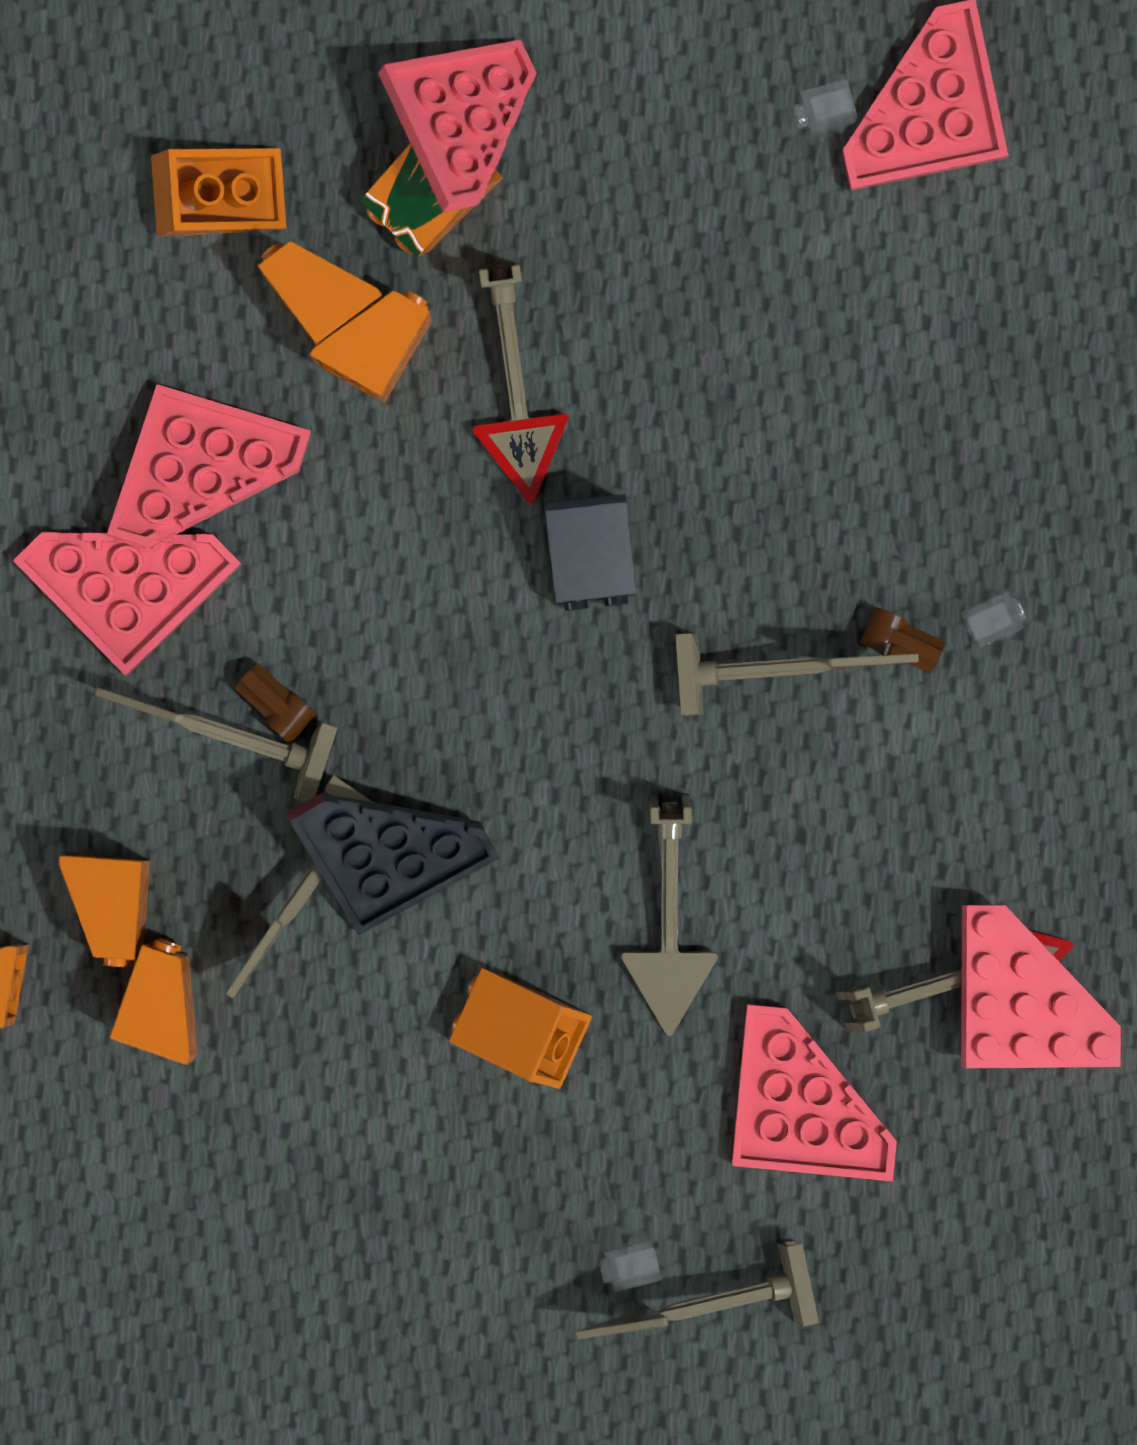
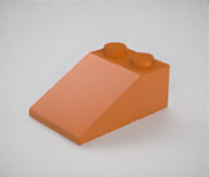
[151,148,287,236]

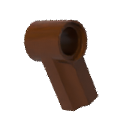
[858,607,946,674]
[235,663,318,744]

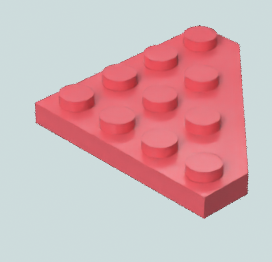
[842,0,1009,191]
[378,40,537,212]
[107,384,311,549]
[13,532,242,676]
[961,905,1121,1068]
[731,1004,897,1181]

